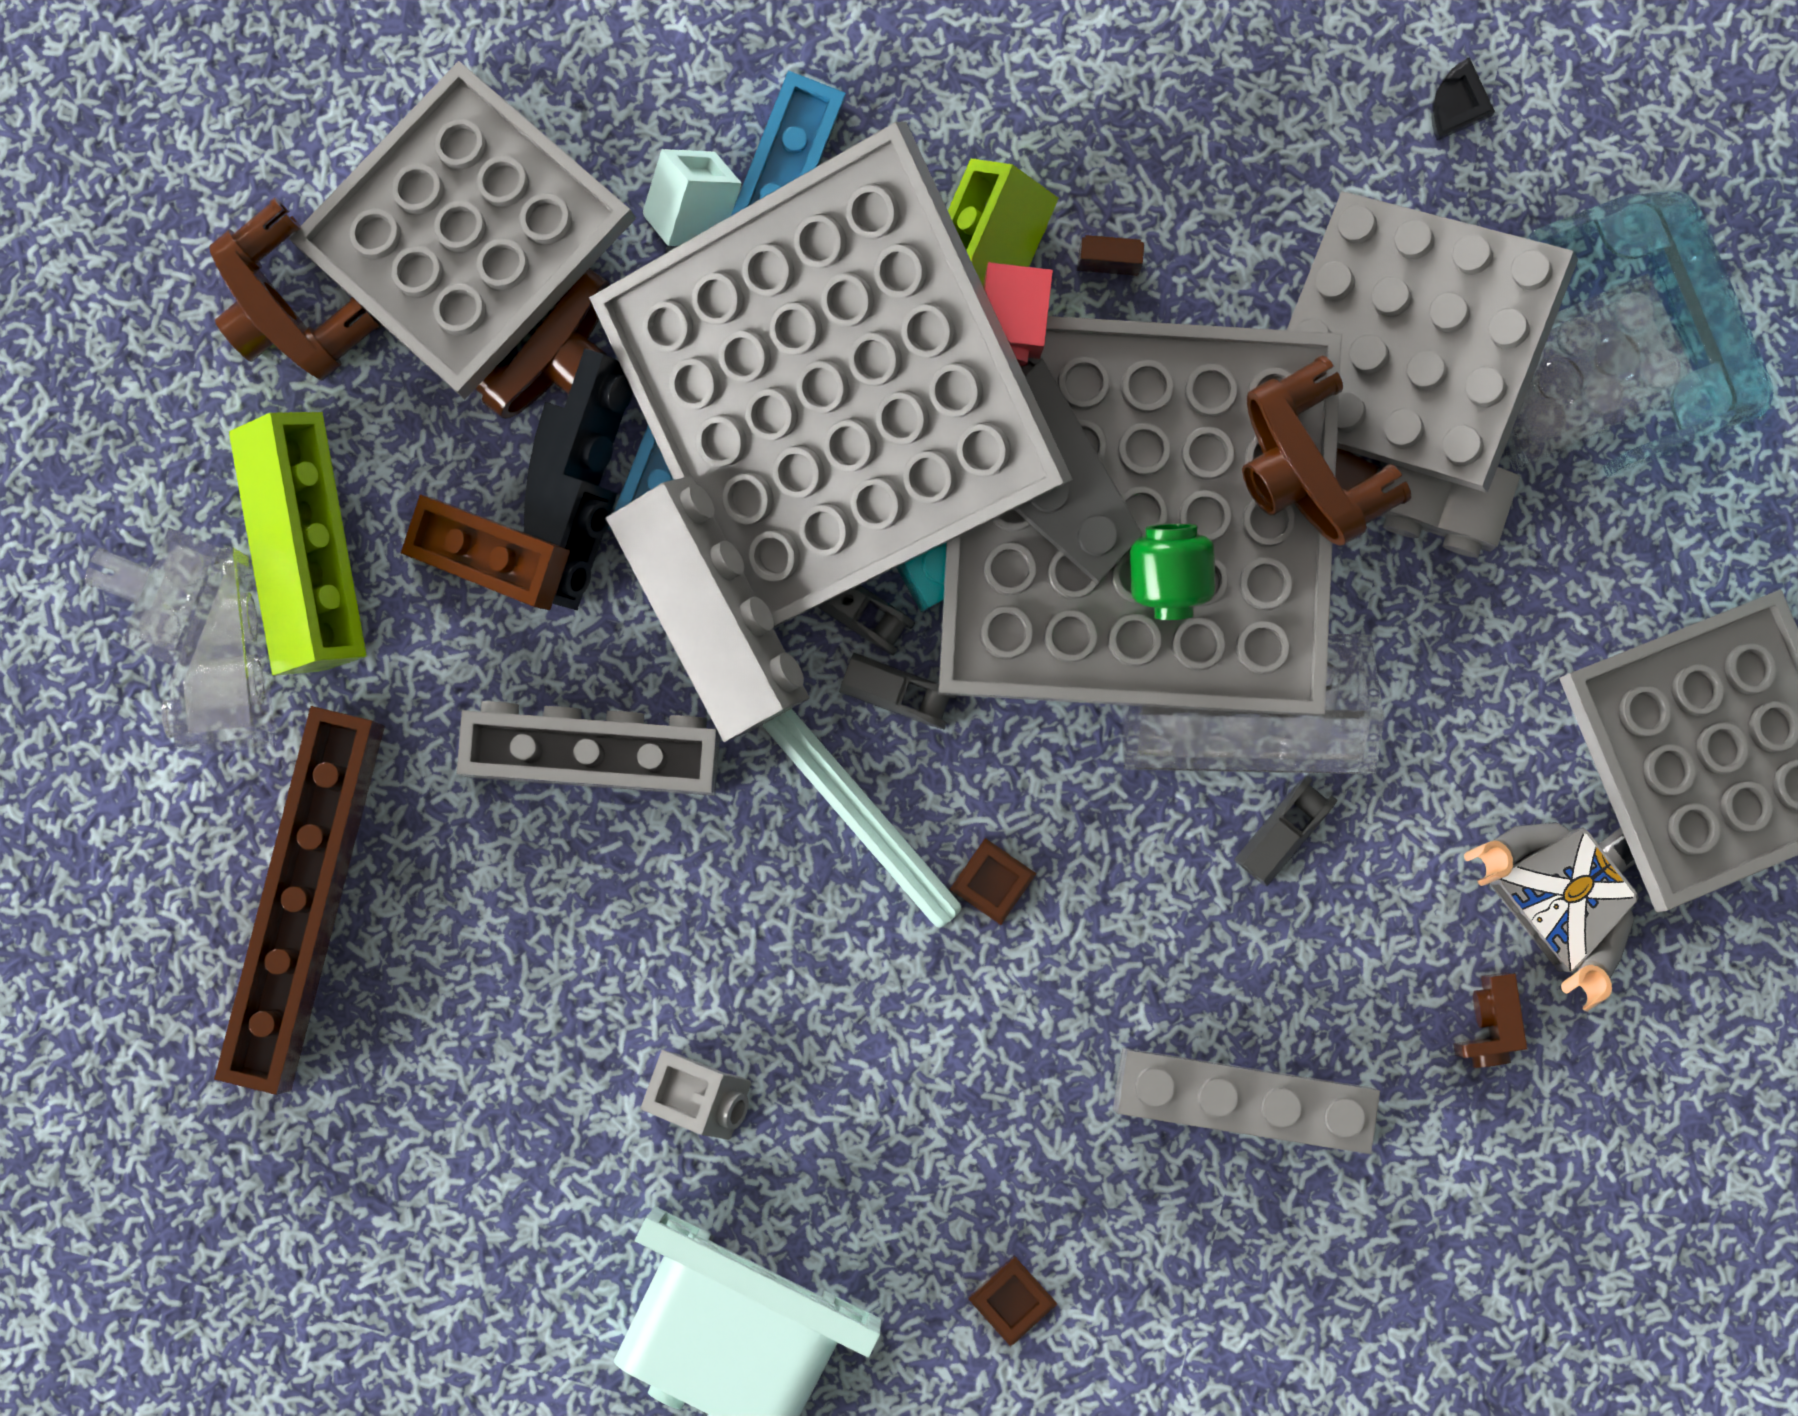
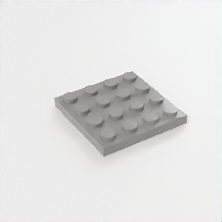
[289,61,636,400]
[1287,191,1578,493]
[1559,589,1798,913]

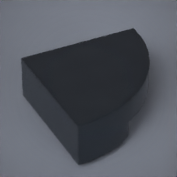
[1431,57,1495,141]

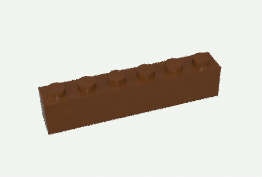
[214,706,385,1095]

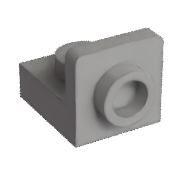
[640,1050,751,1140]

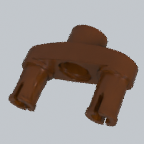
[209,197,381,381]
[475,268,610,419]
[1242,355,1411,546]

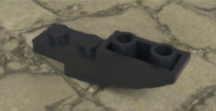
[524,348,633,610]

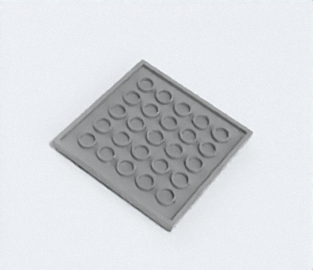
[589,122,1073,628]
[938,316,1342,716]

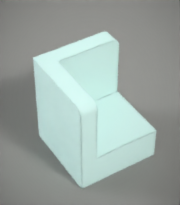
[643,149,742,246]

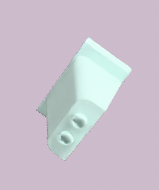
[614,1206,881,1416]

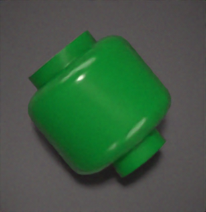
[1130,523,1215,620]

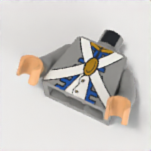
[1464,822,1639,1012]

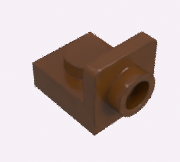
[1453,972,1527,1068]

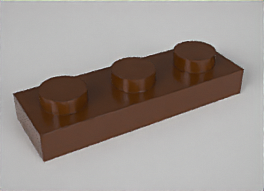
[401,494,570,611]

